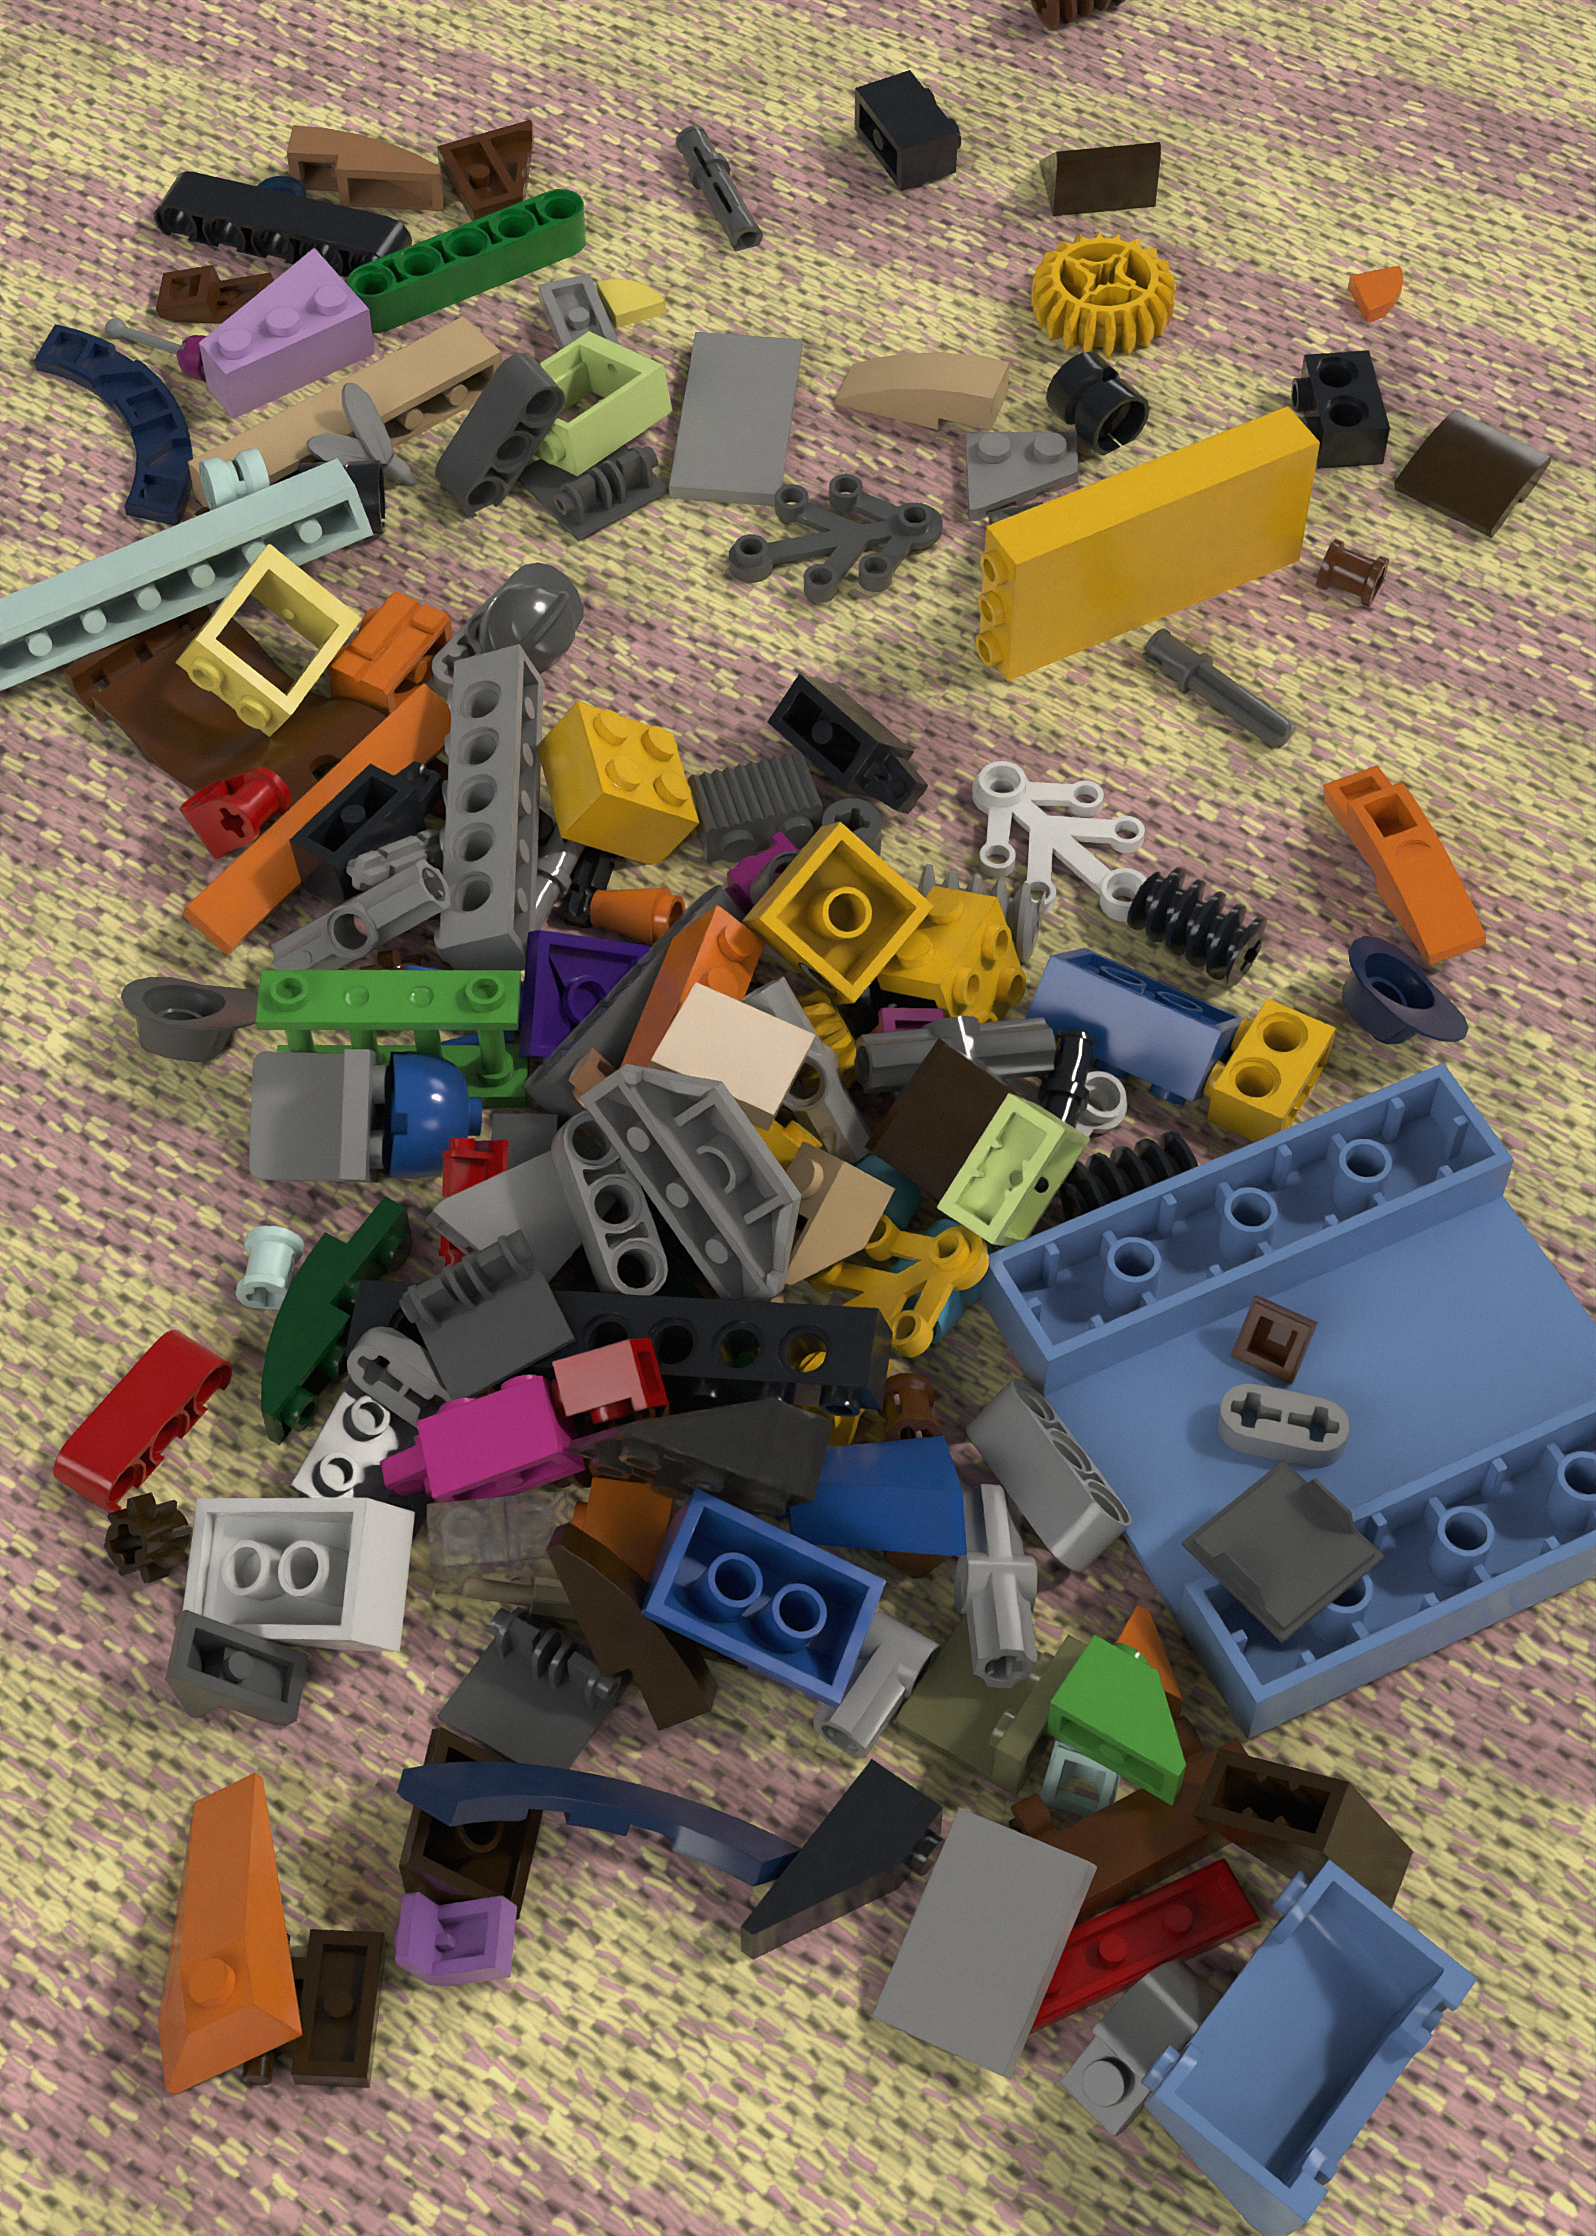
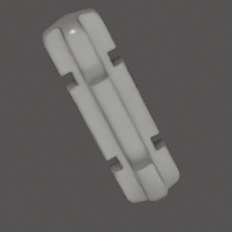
[346,828,444,891]

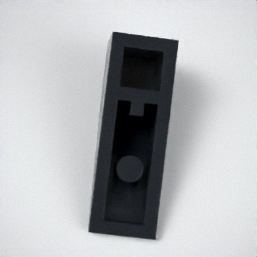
[740,1759,945,1960]

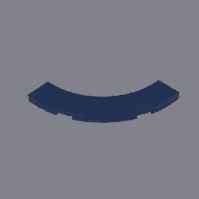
[34,324,193,525]
[397,1762,801,1887]

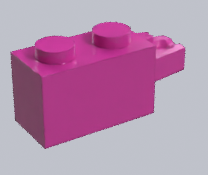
[380,1375,586,1515]

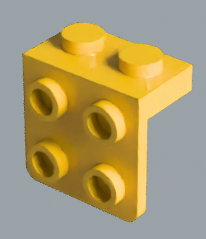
[876,885,1026,1023]

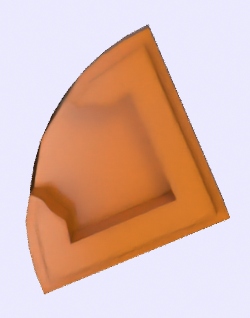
[1348,265,1403,323]

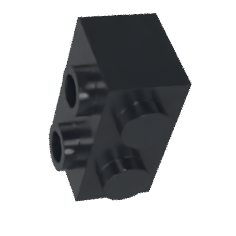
[854,70,961,191]

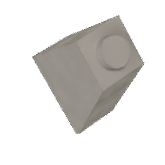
[425,1134,618,1283]

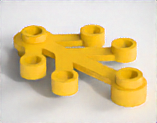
[758,1215,989,1372]

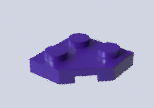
[519,930,649,1060]

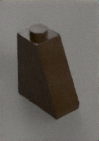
[1193,1748,1413,1909]

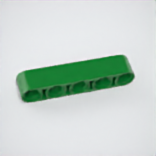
[347,189,586,333]

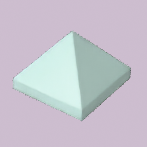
[1040,1739,1121,1818]

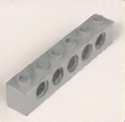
[434,644,544,971]

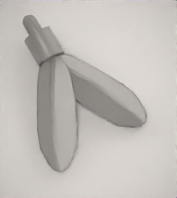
[306,383,417,486]

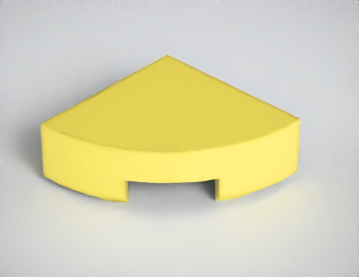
[596,279,666,328]

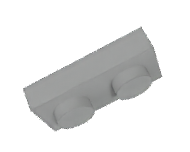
[538,274,620,350]

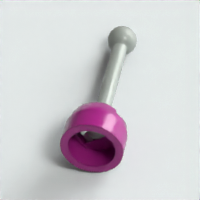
[105,318,206,382]

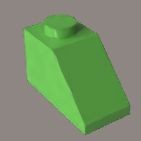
[1046,1635,1186,1806]

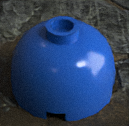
[385,1051,482,1179]

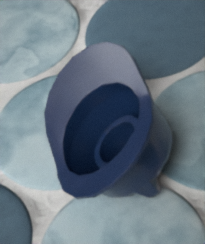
[1341,936,1469,1045]

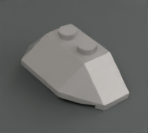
[579,1064,802,1302]

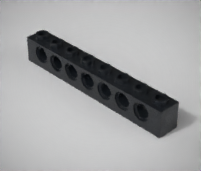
[345,1280,893,1417]

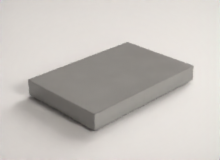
[871,1807,1097,2080]

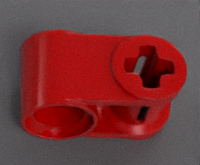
[179,766,292,859]

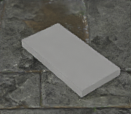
[669,332,802,506]

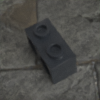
[1291,350,1390,469]

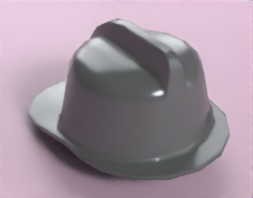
[479,562,584,674]
[121,977,259,1062]

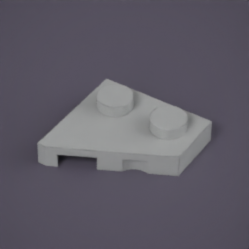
[965,432,1079,521]

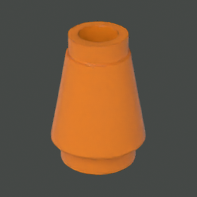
[590,887,685,946]

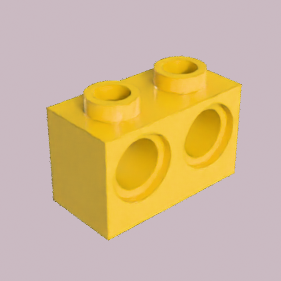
[1203,998,1336,1142]

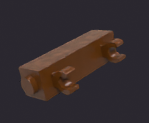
[1008,1715,1249,1927]

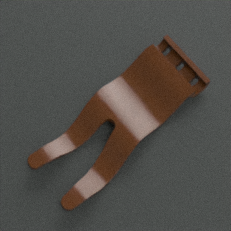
[64,605,554,920]

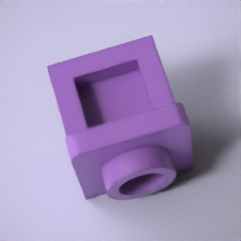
[394,1892,517,1986]

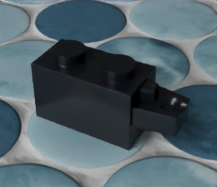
[767,674,928,814]
[289,761,443,907]

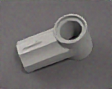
[814,1611,941,1759]

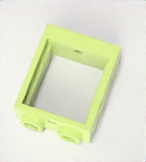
[533,331,673,476]
[936,1093,1091,1247]

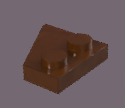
[437,120,534,221]

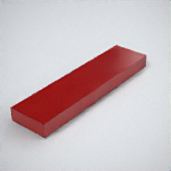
[1029,1858,1261,2035]

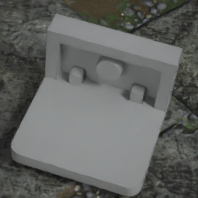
[249,1049,390,1183]

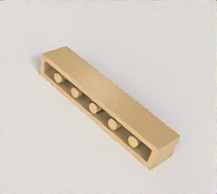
[188,316,502,507]

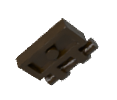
[241,1929,387,2088]

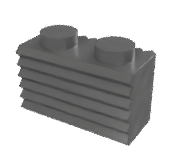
[687,751,823,863]

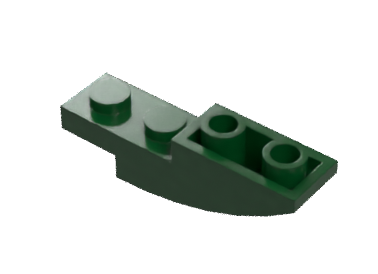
[261,1197,413,1446]

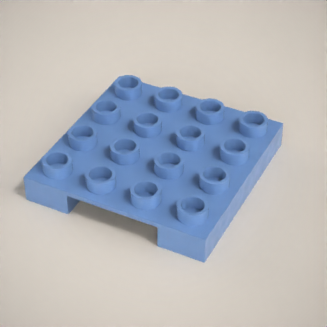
[980,1063,1596,1740]

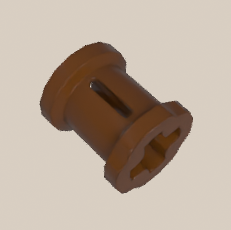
[1316,539,1389,607]
[877,1373,943,1442]

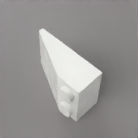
[183,1498,415,1652]

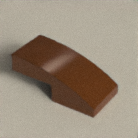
[156,265,274,324]

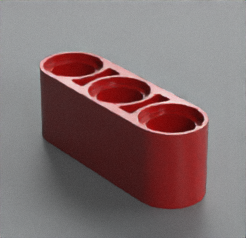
[53,1330,232,1513]

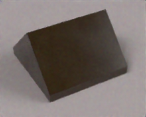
[1039,142,1161,216]
[864,1038,1026,1200]
[399,1727,543,1920]

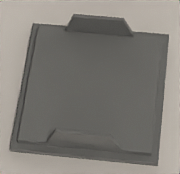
[1182,1460,1385,1644]

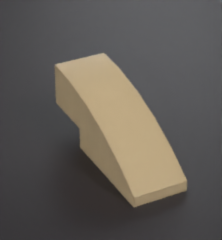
[835,352,1010,431]

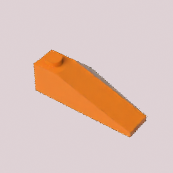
[158,1773,302,2095]

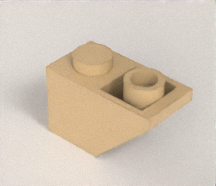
[785,1141,895,1286]

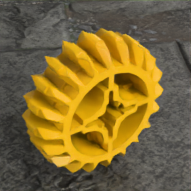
[1031,231,1176,359]

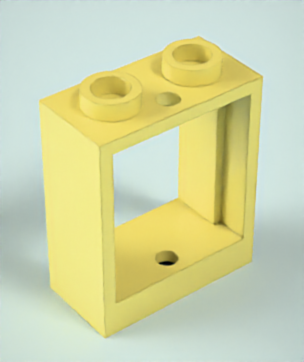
[175,544,362,737]

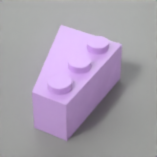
[199,248,375,419]

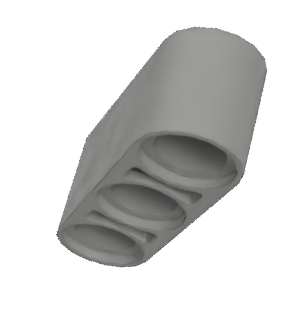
[551,1110,668,1296]
[966,1378,1132,1572]

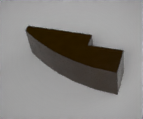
[546,1522,718,1731]

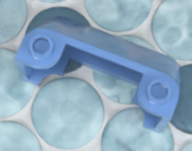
[1141,1859,1478,2236]

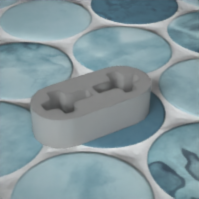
[347,1326,452,1429]
[1217,1383,1350,1468]

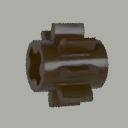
[104,1492,192,1584]

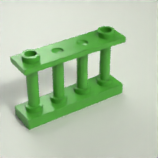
[255,970,530,1108]

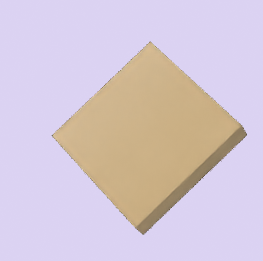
[648,982,816,1131]

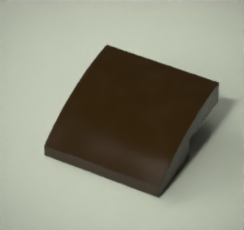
[1394,409,1551,538]

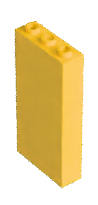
[975,406,1320,682]

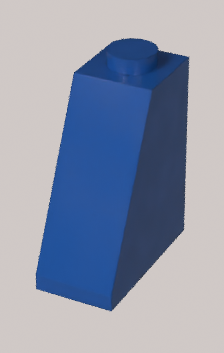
[771,1435,967,1556]

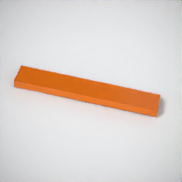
[182,683,451,956]

